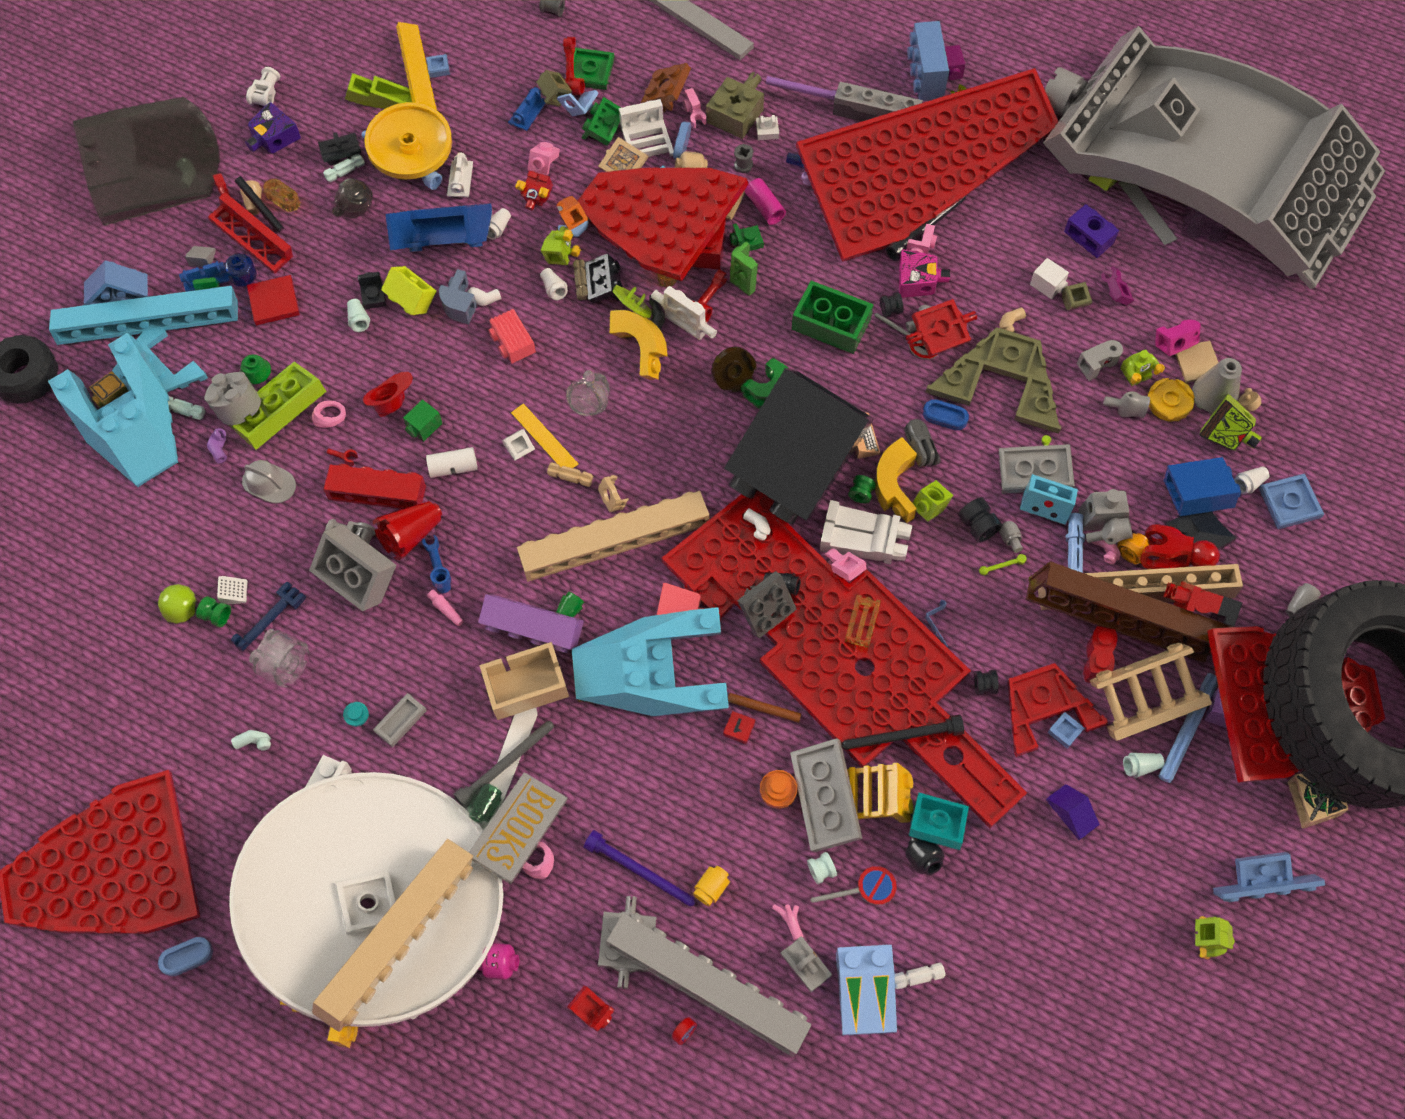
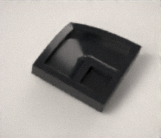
[1165,511,1236,566]

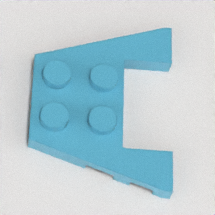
[112,319,208,392]

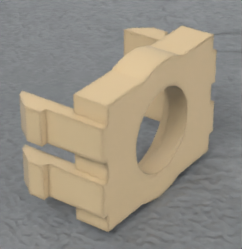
[598,475,629,512]

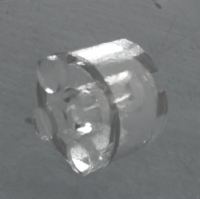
[249,629,309,688]

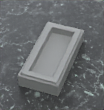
[373,693,427,748]

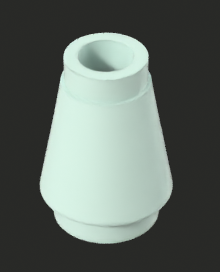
[347,299,370,332]
[1123,753,1164,778]

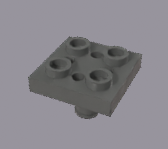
[737,571,797,638]

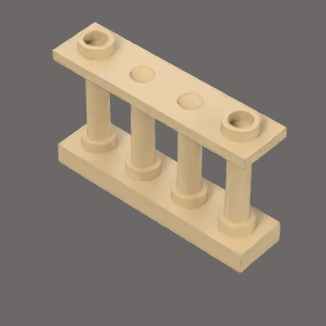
[1090,643,1212,741]

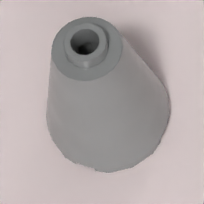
[1192,358,1242,415]

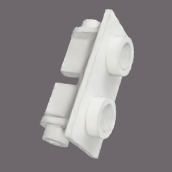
[447,153,473,197]

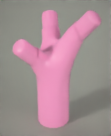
[772,904,804,941]

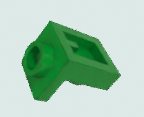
[729,223,764,251]

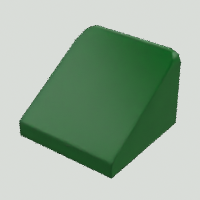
[193,277,220,290]

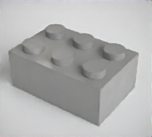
[309,525,396,611]

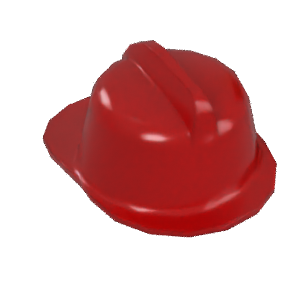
[363,372,413,417]

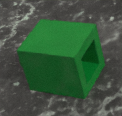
[403,399,443,442]

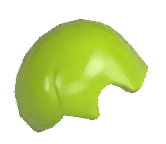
[158,584,197,624]

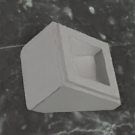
[185,246,216,267]

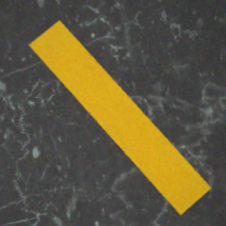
[511,404,578,468]

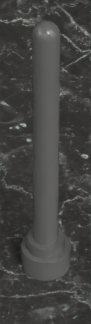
[453,721,554,809]

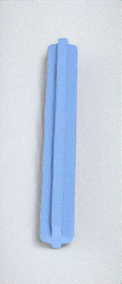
[1158,673,1218,783]

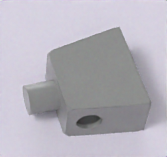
[1078,489,1129,531]

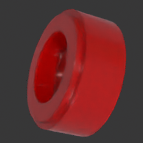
[672,1017,697,1045]

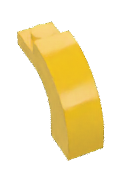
[609,310,667,380]
[875,437,917,523]

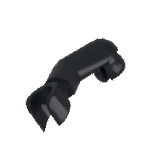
[649,295,665,330]

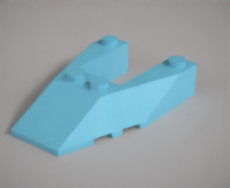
[48,333,178,487]
[572,607,729,716]

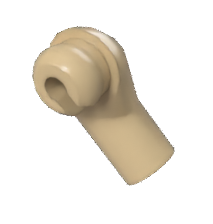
[999,307,1026,332]

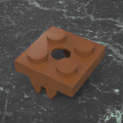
[641,63,691,113]

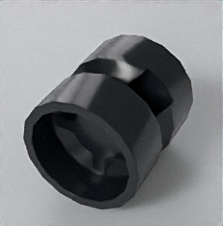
[958,497,1003,543]

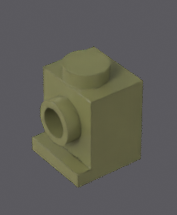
[536,70,572,107]

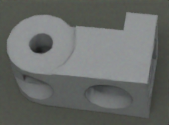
[1077,340,1123,381]

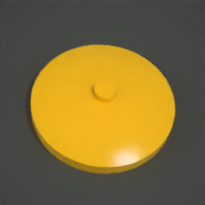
[365,102,452,179]

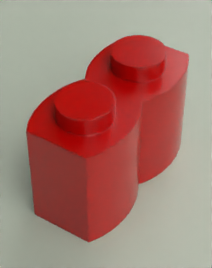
[1083,626,1117,683]

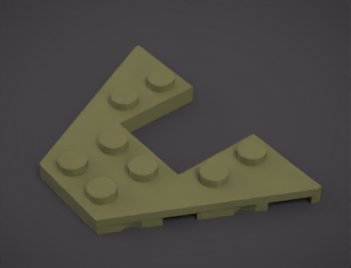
[926,327,1061,434]

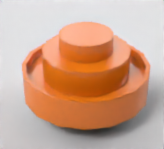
[760,770,797,809]

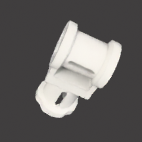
[246,67,280,107]

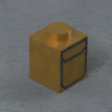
[89,371,129,408]

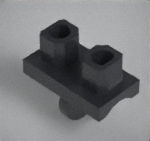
[318,132,362,166]

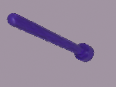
[583,830,696,907]

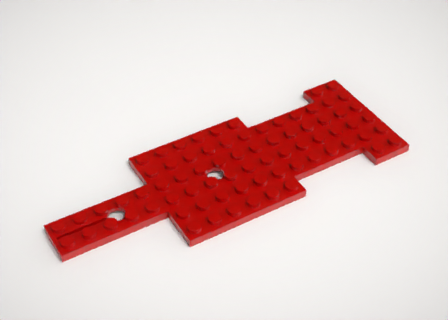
[662,490,1027,828]

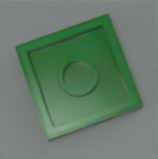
[565,48,615,90]

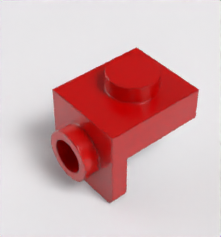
[567,985,614,1031]

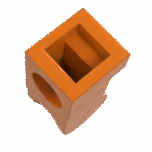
[556,196,589,230]

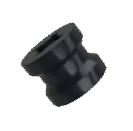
[880,292,904,318]
[974,670,999,696]

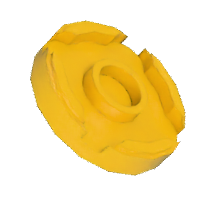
[1148,378,1194,422]

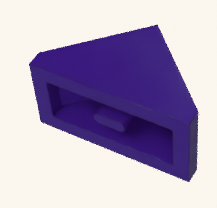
[1046,784,1100,840]

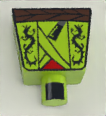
[1199,394,1262,451]

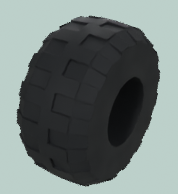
[0,335,58,404]

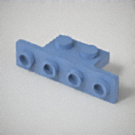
[1213,852,1325,902]

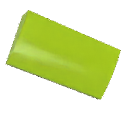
[229,362,327,450]

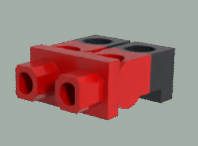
[1164,581,1243,626]

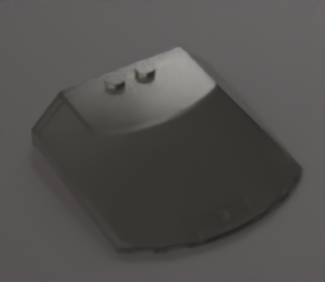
[73,97,220,225]

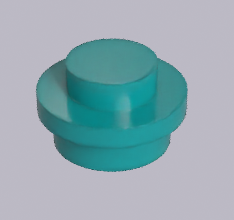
[343,702,369,727]

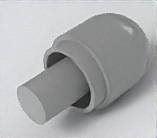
[999,521,1023,553]

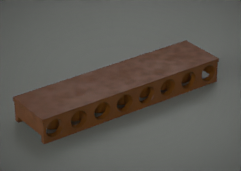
[1025,561,1233,663]

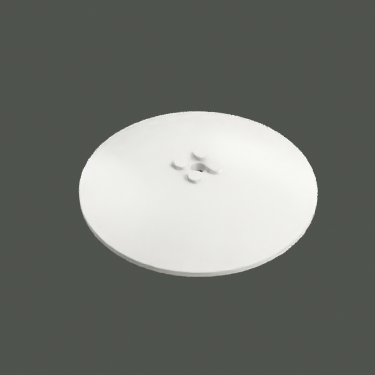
[229,772,503,1027]

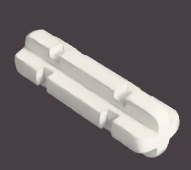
[894,963,945,989]

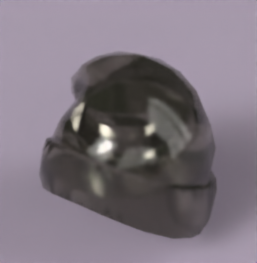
[332,179,373,218]

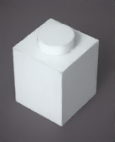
[1030,258,1069,299]

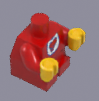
[515,170,553,211]

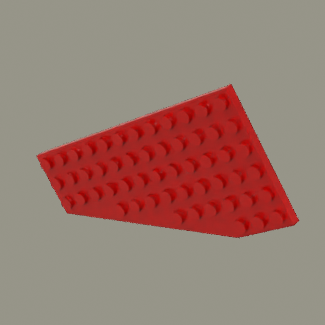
[796,68,1058,262]

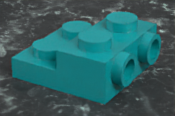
[909,792,969,850]

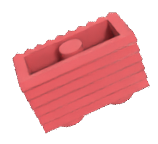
[488,309,536,364]

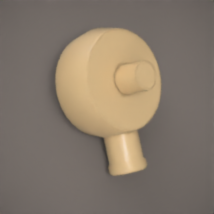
[1238,388,1261,412]

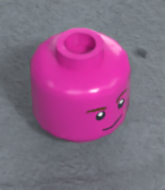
[479,943,519,980]

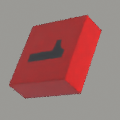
[723,711,756,744]

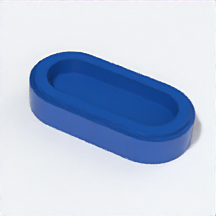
[923,399,969,430]

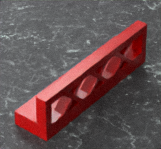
[208,192,293,274]

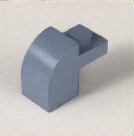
[439,269,477,324]

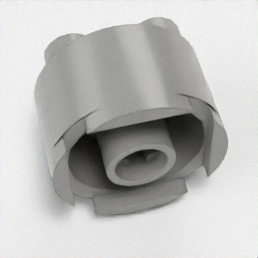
[1045,67,1087,117]
[204,372,261,425]

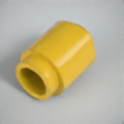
[693,866,730,907]

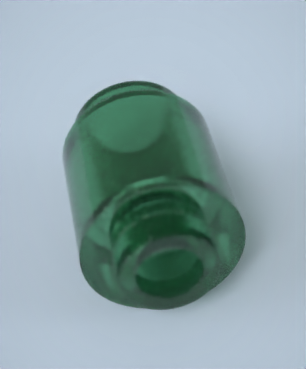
[467,783,502,824]

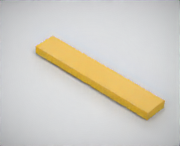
[396,22,437,110]

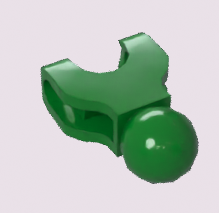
[741,358,788,408]

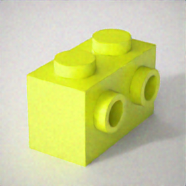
[381,266,436,315]

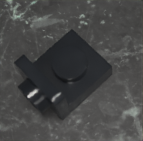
[357,272,386,310]

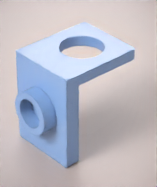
[557,90,598,117]

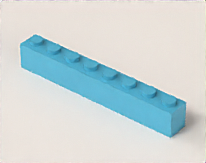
[49,286,238,345]

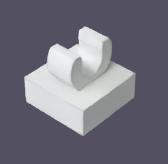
[756,115,779,140]

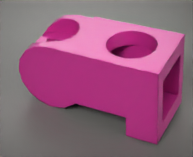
[1155,319,1201,356]

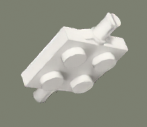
[651,286,717,340]

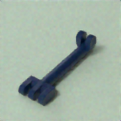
[231,582,306,652]

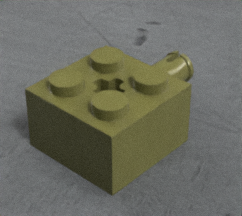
[706,72,764,139]

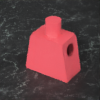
[657,583,706,615]

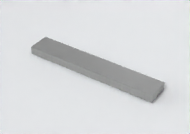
[649,0,754,60]

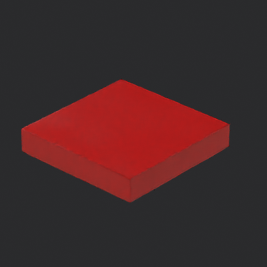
[247,275,300,326]

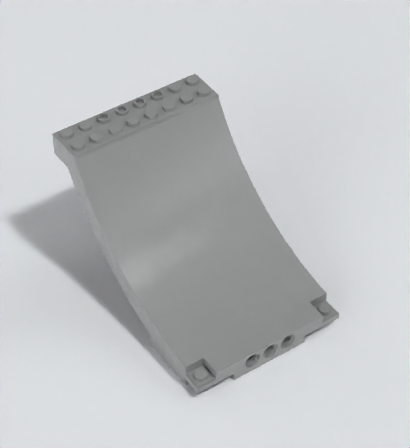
[1043,26,1385,289]

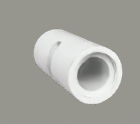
[426,447,477,478]

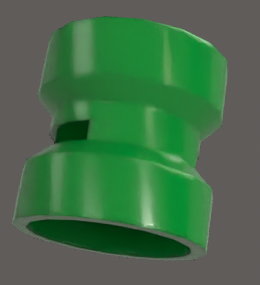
[196,596,231,627]

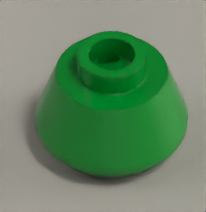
[240,354,271,384]

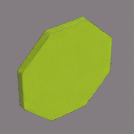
[613,285,652,318]

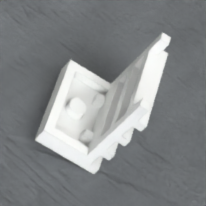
[619,99,674,157]

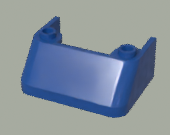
[385,203,492,252]

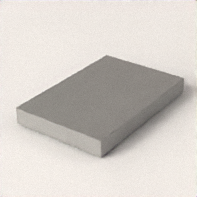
[999,444,1075,494]

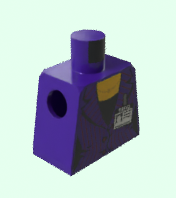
[245,102,301,153]

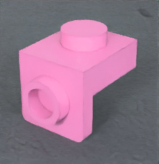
[528,142,560,175]
[906,224,937,254]

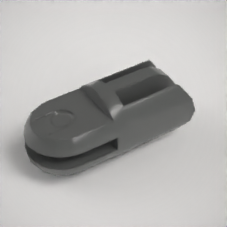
[904,419,941,467]

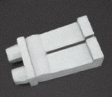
[820,500,912,564]

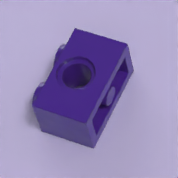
[1064,204,1119,258]

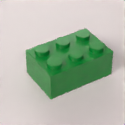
[791,280,874,354]

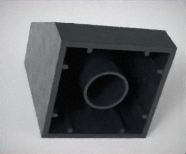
[724,368,875,525]

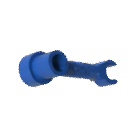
[422,535,451,593]

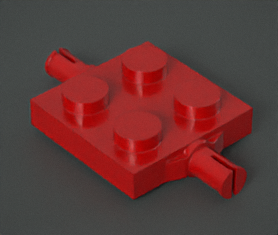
[906,299,977,357]

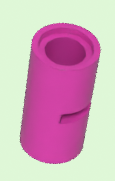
[745,178,786,225]

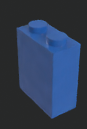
[1164,457,1241,516]

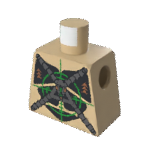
[1288,774,1348,829]

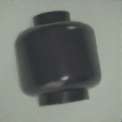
[905,837,945,875]

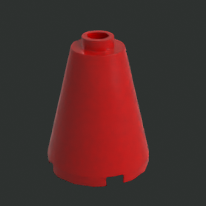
[373,501,442,561]

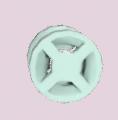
[807,852,837,884]

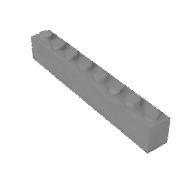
[605,913,812,1057]

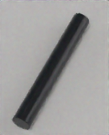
[235,176,284,233]

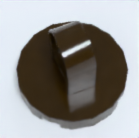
[711,347,757,392]

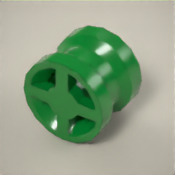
[848,475,876,504]

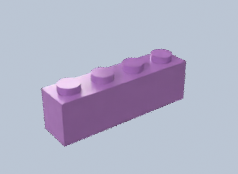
[478,594,584,653]

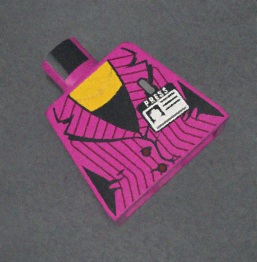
[899,249,950,298]

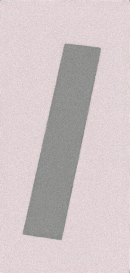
[1119,181,1177,245]

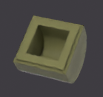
[1062,282,1092,310]

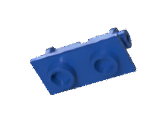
[508,87,546,131]
[179,261,230,292]

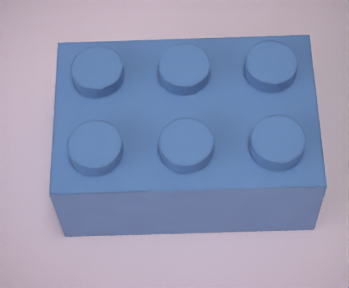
[907,21,949,101]

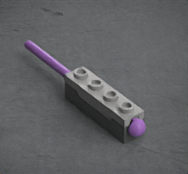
[766,76,923,121]

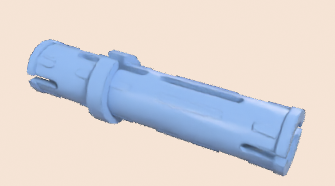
[1066,513,1085,573]

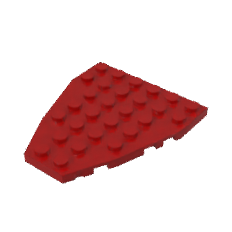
[578,168,749,281]
[1207,626,1386,783]
[0,770,200,934]

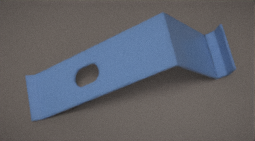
[925,600,948,647]

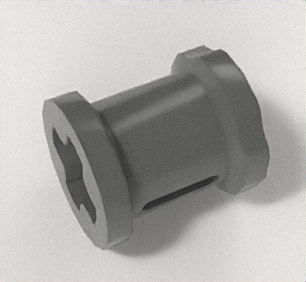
[539,0,565,17]
[734,144,754,173]

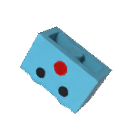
[1020,474,1078,524]

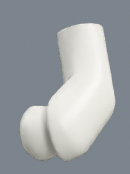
[467,287,501,306]
[743,508,771,541]

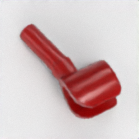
[327,448,358,467]

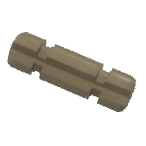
[573,259,588,301]

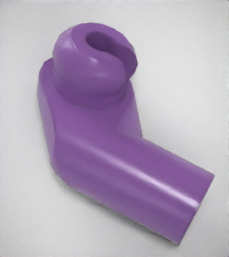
[207,428,227,464]

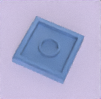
[1259,474,1324,529]

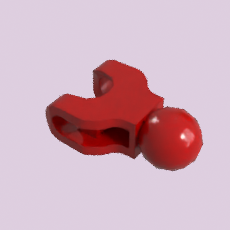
[1140,524,1220,569]

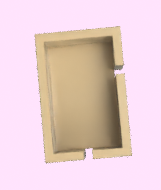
[479,642,569,720]

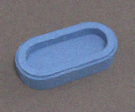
[673,121,691,160]
[158,937,213,976]

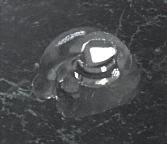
[566,370,610,416]

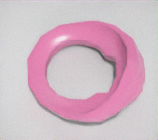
[312,401,346,428]
[522,842,554,879]

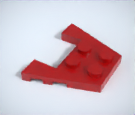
[1007,663,1108,757]

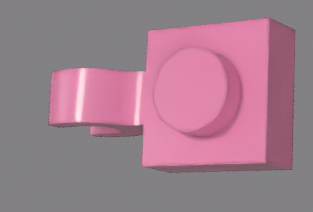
[683,88,706,128]
[825,548,867,582]

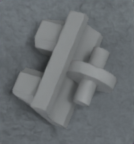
[780,936,832,992]

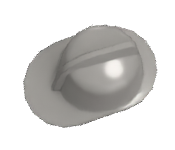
[242,460,296,503]

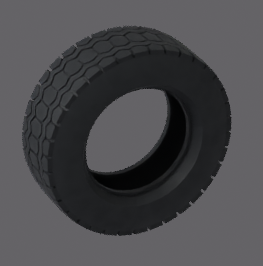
[1263,580,1405,809]

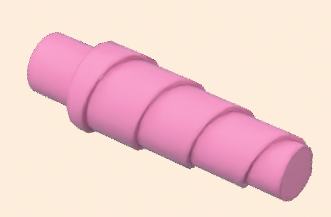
[427,589,464,626]

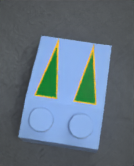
[836,945,897,1036]

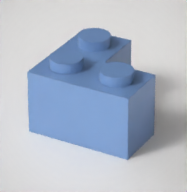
[84,260,148,305]

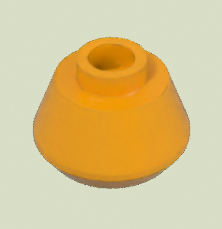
[1117,533,1149,564]

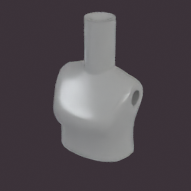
[1103,391,1150,419]
[1086,517,1133,545]

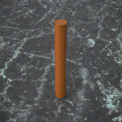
[728,693,802,723]

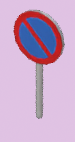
[810,866,897,905]

